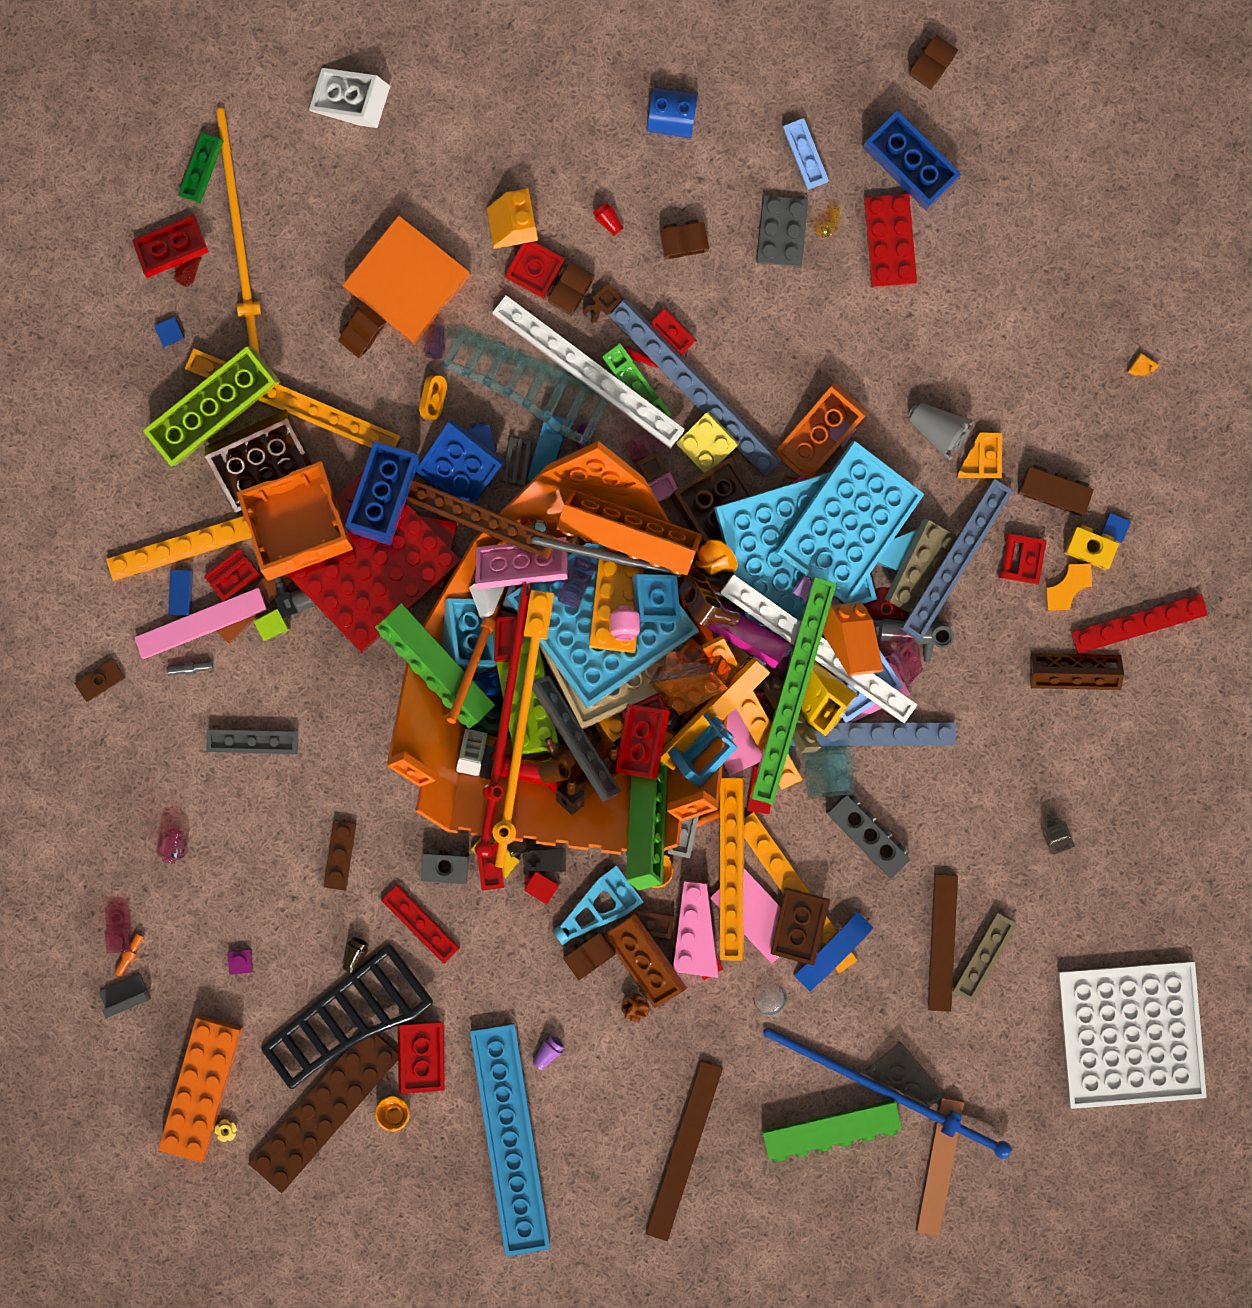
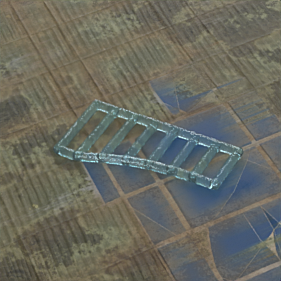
[442,329,608,445]

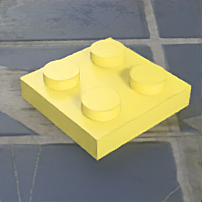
[676,411,740,473]

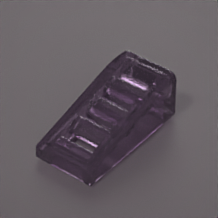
[558,556,598,609]

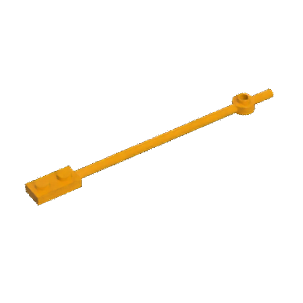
[493,590,555,868]

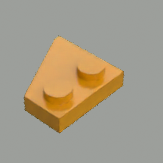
[957,433,1002,479]

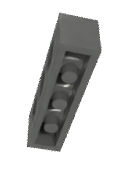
[826,794,910,879]

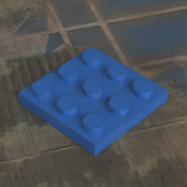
[416,420,505,504]

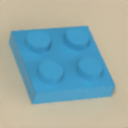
[632,574,681,622]

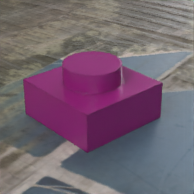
[227,949,253,975]

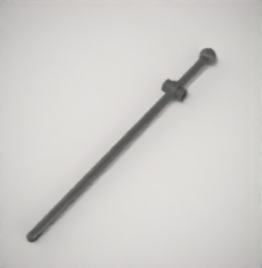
[530,535,732,596]

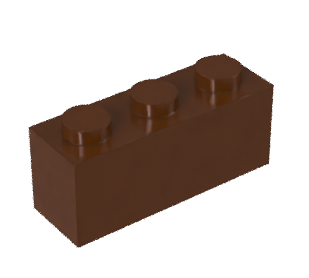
[1018,465,1094,517]

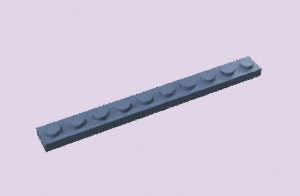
[609,299,782,477]

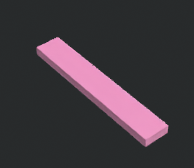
[134,588,268,659]

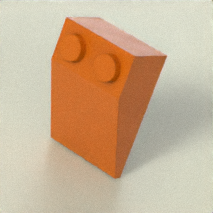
[822,602,883,676]

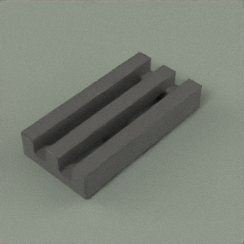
[503,437,532,485]

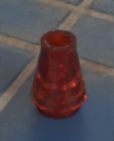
[173,256,202,287]

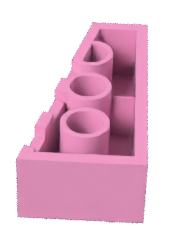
[673,880,719,978]

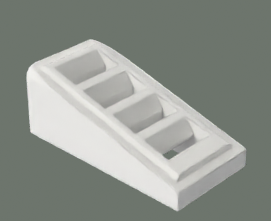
[456,728,488,776]

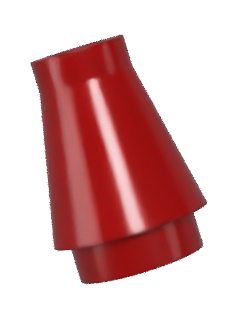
[593,202,624,236]

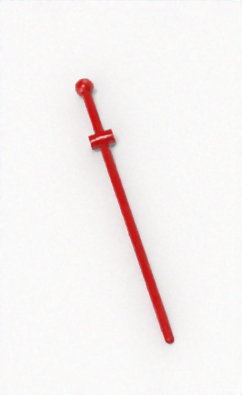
[475,582,531,858]

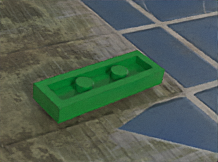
[178,133,224,204]

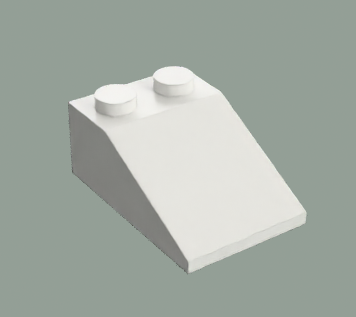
[309,68,390,128]

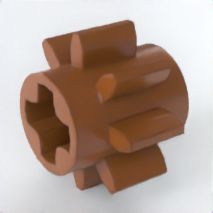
[621,993,650,1023]

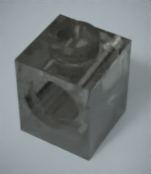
[1041,818,1075,855]

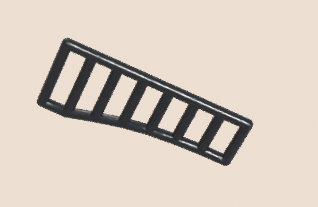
[261,944,433,1089]

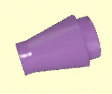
[533,1035,564,1070]

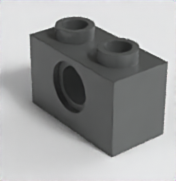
[421,849,469,884]

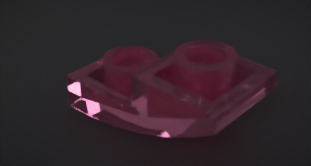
[105,905,130,953]

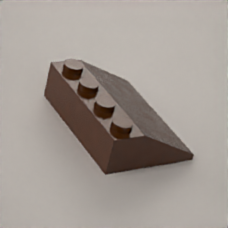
[205,410,312,513]
[671,457,754,546]

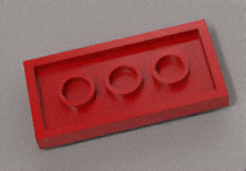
[864,194,917,288]

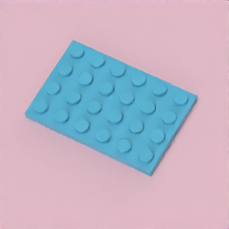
[775,441,924,604]

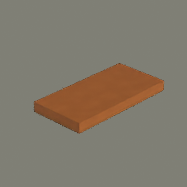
[603,914,687,1008]

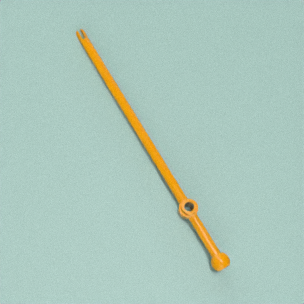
[216,107,265,361]

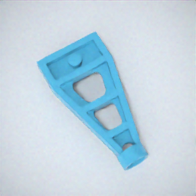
[552,866,643,945]

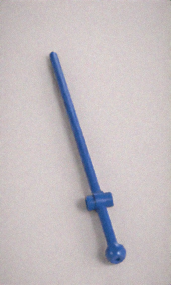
[763,1028,1012,1159]

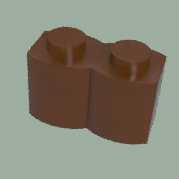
[909,35,958,90]
[659,220,709,260]
[547,262,594,316]
[338,305,386,359]
[563,930,616,981]

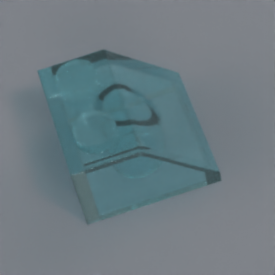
[803,748,855,798]

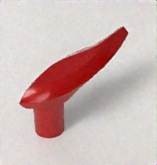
[623,346,659,368]

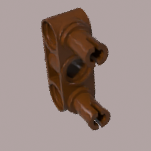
[678,569,740,627]

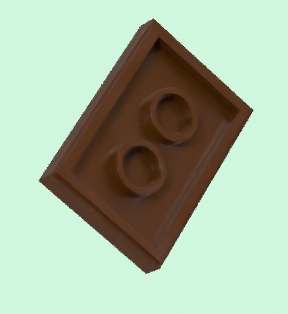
[770,888,830,966]

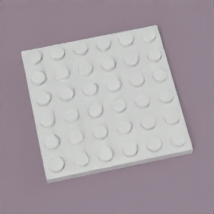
[1058,961,1207,1109]

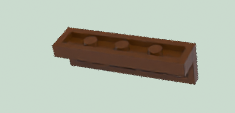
[1030,653,1124,690]

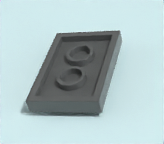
[757,195,808,268]

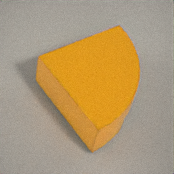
[1128,353,1159,376]

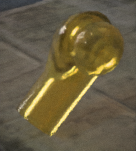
[815,208,840,238]

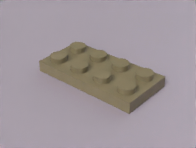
[884,518,957,614]

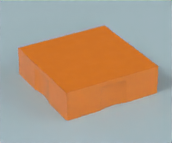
[342,216,471,345]
[236,461,353,581]

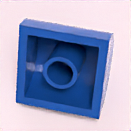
[647,87,698,138]

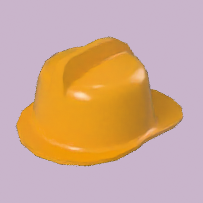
[694,539,738,575]

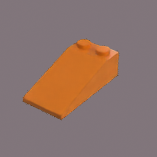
[775,382,869,479]

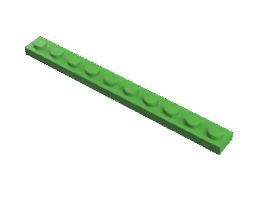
[750,577,837,804]

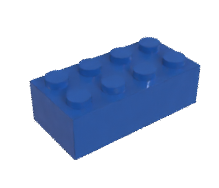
[863,110,961,211]
[345,441,419,545]

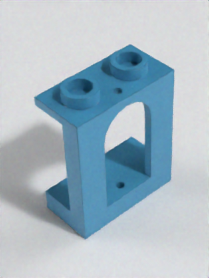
[667,713,738,788]

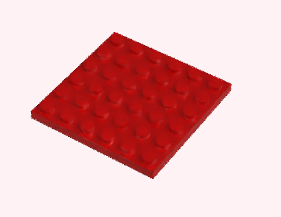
[287,471,461,654]

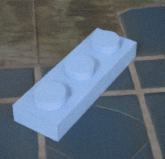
[783,118,829,190]

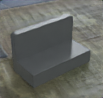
[99,974,151,1019]

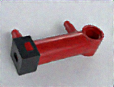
[480,740,572,793]

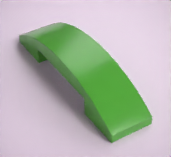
[601,343,672,418]

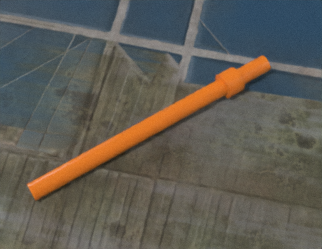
[447,605,500,724]

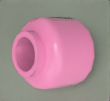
[610,606,640,641]

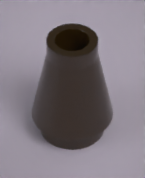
[342,937,369,973]

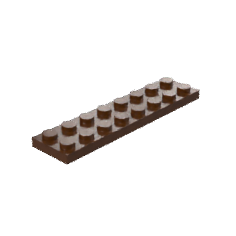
[248,1026,398,1193]

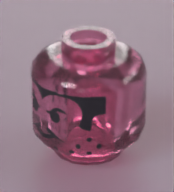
[156,828,188,864]

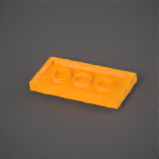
[589,559,644,653]

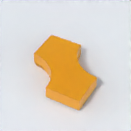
[1046,564,1092,611]

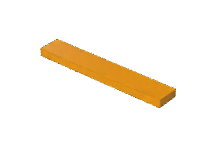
[661,657,770,770]

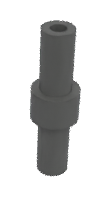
[167,661,213,676]

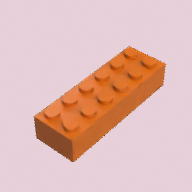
[556,489,702,575]
[158,1015,243,1163]

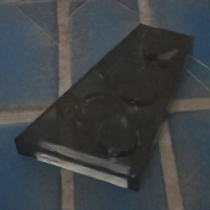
[866,1041,945,1108]

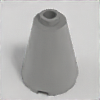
[909,403,974,460]

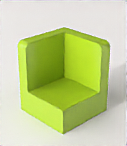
[254,609,291,641]

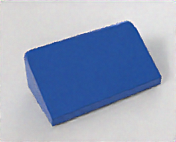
[168,570,193,616]

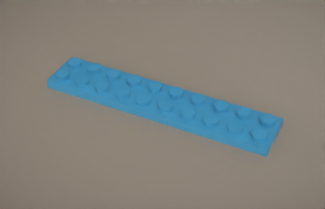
[470,1023,551,1257]

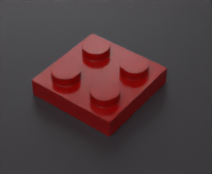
[504,242,566,299]

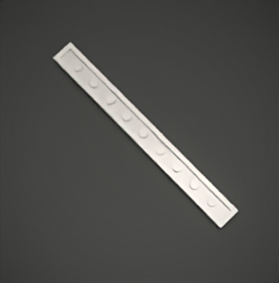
[492,295,685,448]
[720,574,917,723]

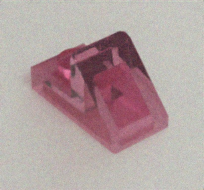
[885,637,923,684]

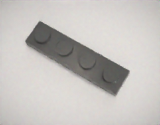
[206,729,298,754]

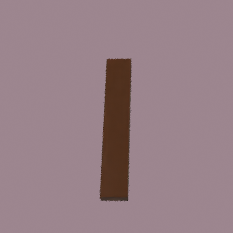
[928,874,958,1012]

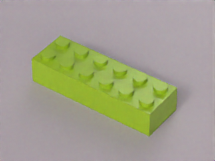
[143,346,281,467]
[492,628,563,759]

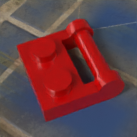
[998,533,1047,585]

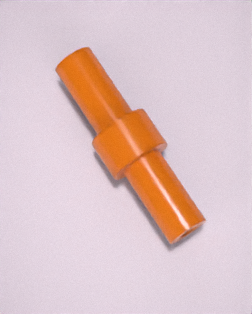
[114,933,144,977]

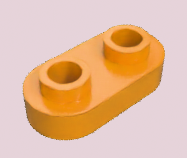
[419,375,447,420]

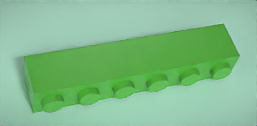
[375,603,495,729]
[625,761,668,890]
[762,1100,902,1162]

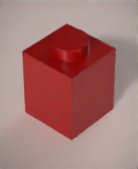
[523,870,560,905]

